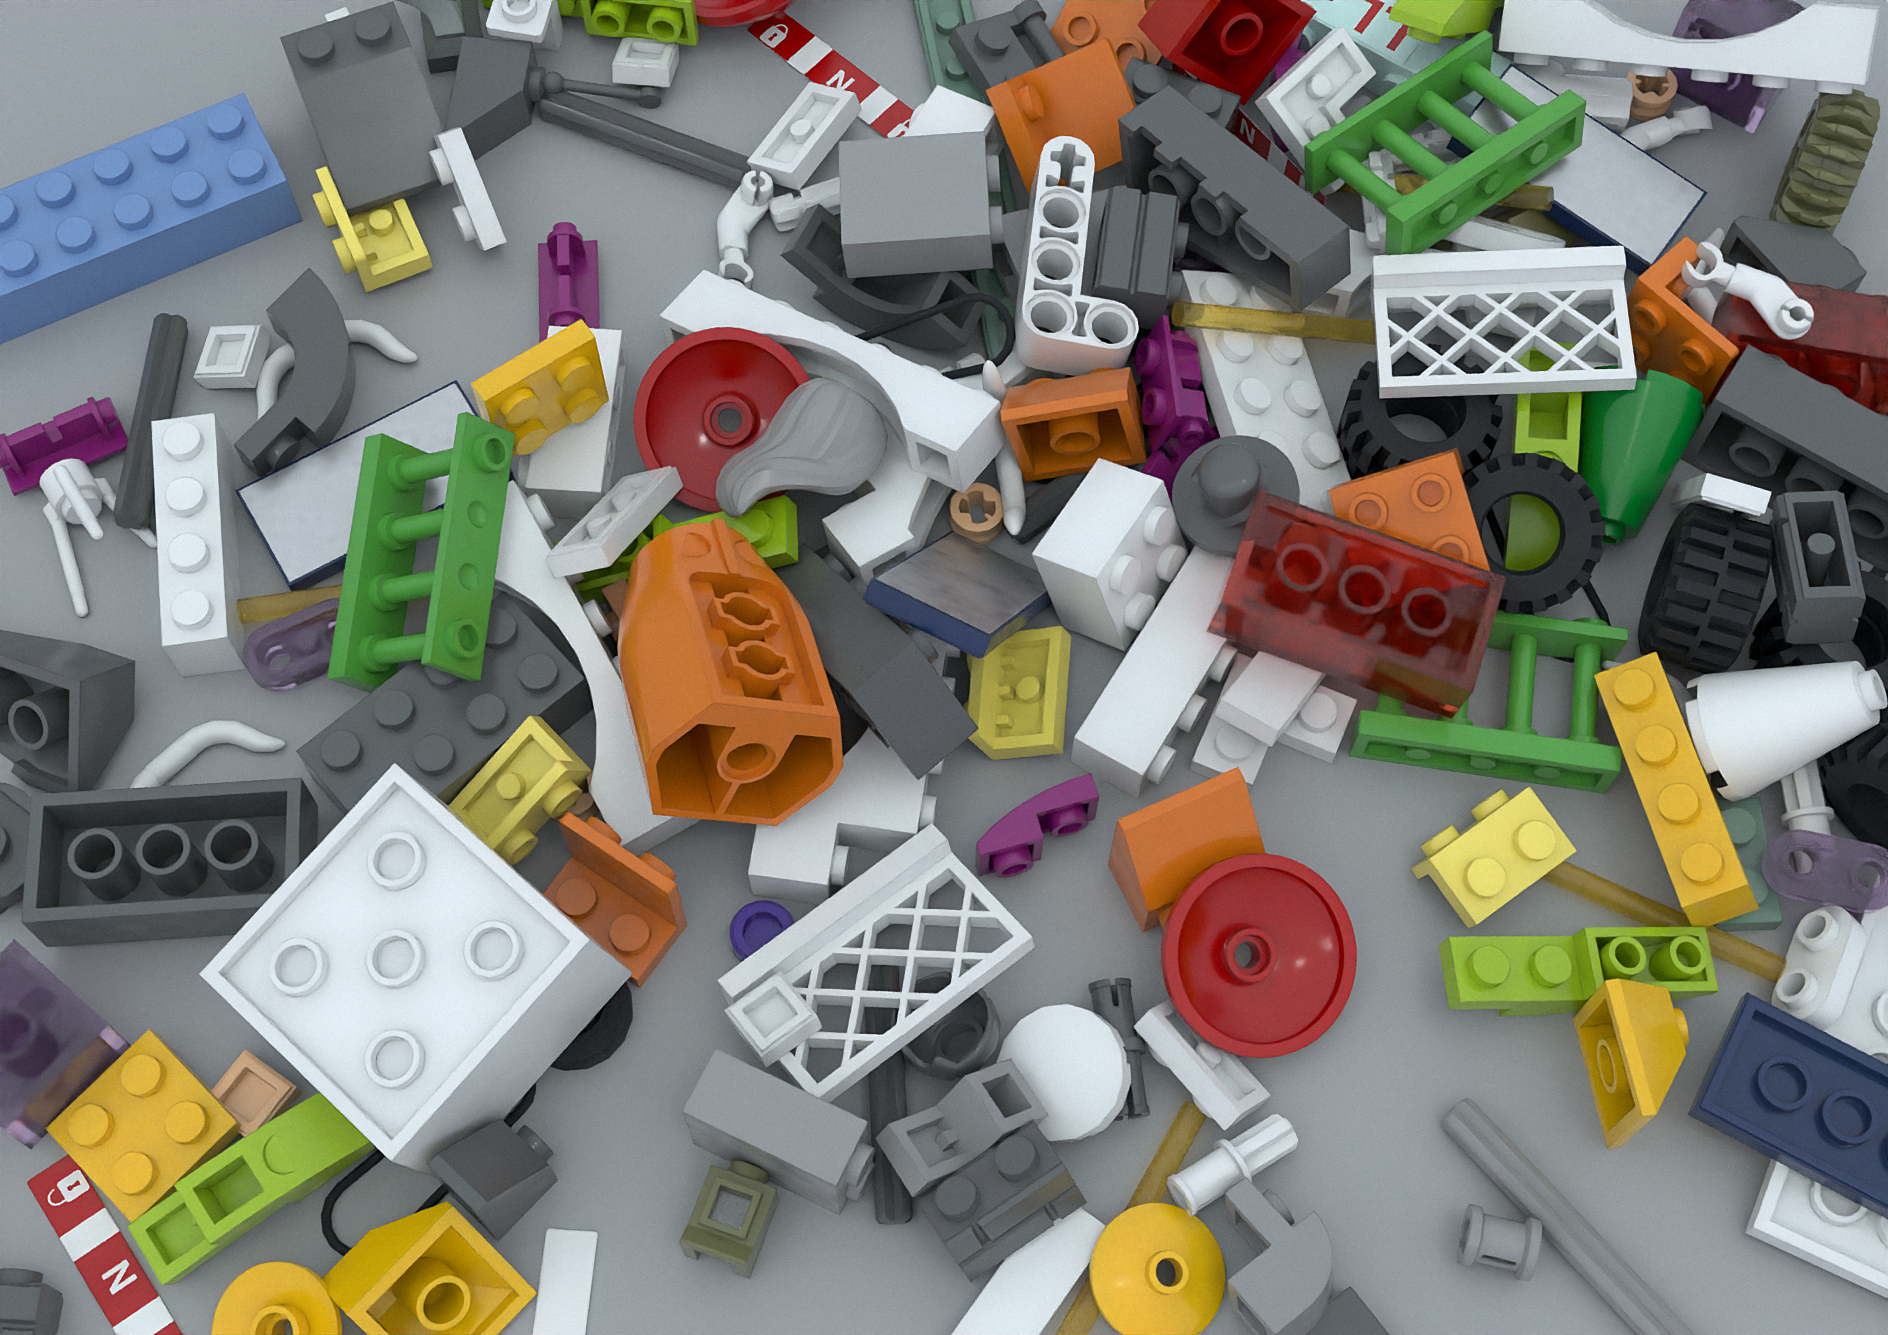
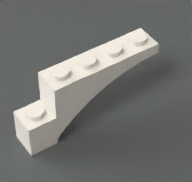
[822,332,1065,586]
[748,630,961,905]

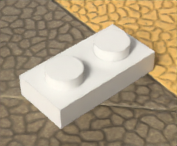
[747,82,862,190]
[429,127,507,251]
[1134,999,1271,1131]

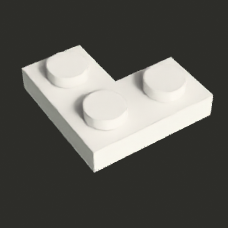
[1255,26,1376,195]
[1190,653,1357,794]

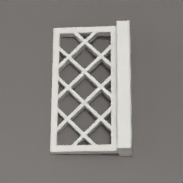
[1370,246,1637,399]
[717,823,1035,1103]

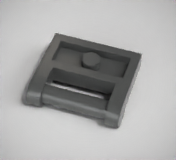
[948,0,1066,107]

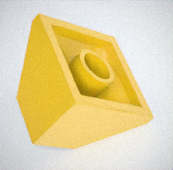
[1573,978,1689,1149]
[322,1201,537,1335]

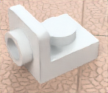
[486,0,564,52]

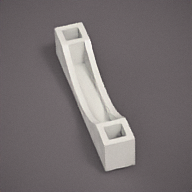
[1498,0,1881,94]
[659,270,1006,493]
[493,480,701,856]

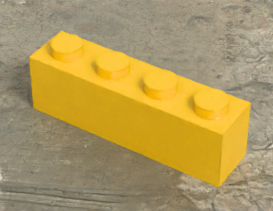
[1594,652,1760,927]

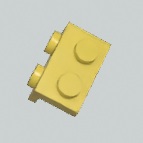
[312,166,433,293]
[963,626,1071,760]
[448,716,592,866]
[1410,786,1577,928]

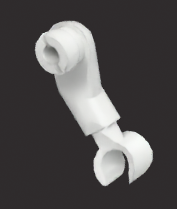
[1619,105,1713,151]
[716,170,774,290]
[1681,242,1814,340]

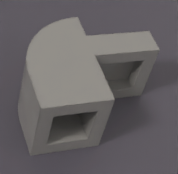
[875,1058,1048,1197]
[1224,1177,1332,1335]

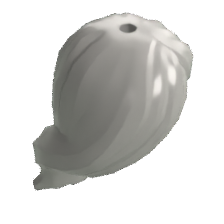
[715,377,888,518]

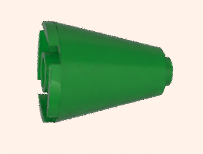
[1578,365,1706,546]

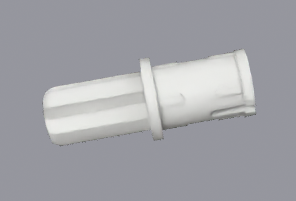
[1780,759,1841,882]
[1167,1114,1299,1217]

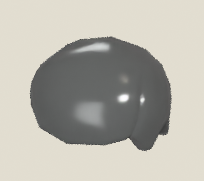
[889,971,1002,1081]

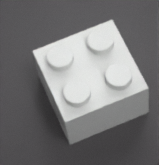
[1032,458,1189,651]

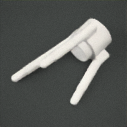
[40,458,157,617]

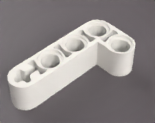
[1013,136,1139,376]

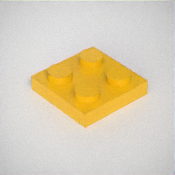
[471,319,609,458]
[45,1029,242,1223]

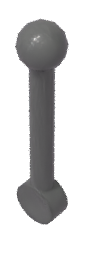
[542,71,662,109]

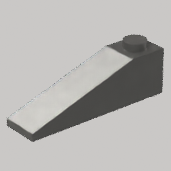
[0,630,135,793]

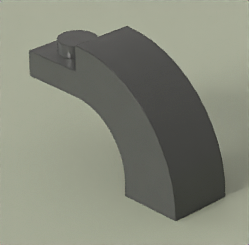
[780,203,987,350]
[234,268,356,478]

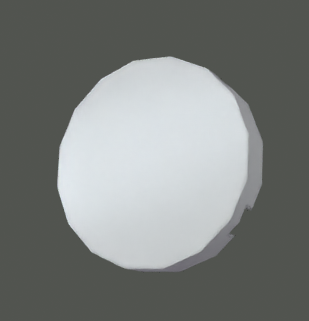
[996,1004,1131,1144]

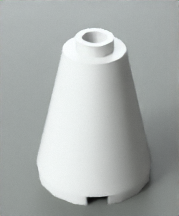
[1686,661,1888,802]

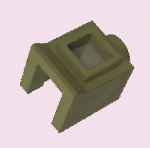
[679,1160,779,1279]

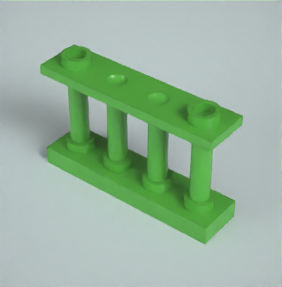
[1304,30,1586,255]
[327,412,515,693]
[1349,597,1628,794]

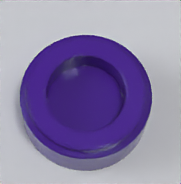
[730,900,795,962]

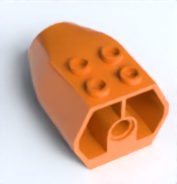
[617,518,843,826]

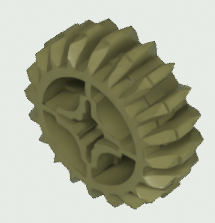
[1769,88,1880,235]

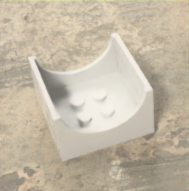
[199,763,633,1178]

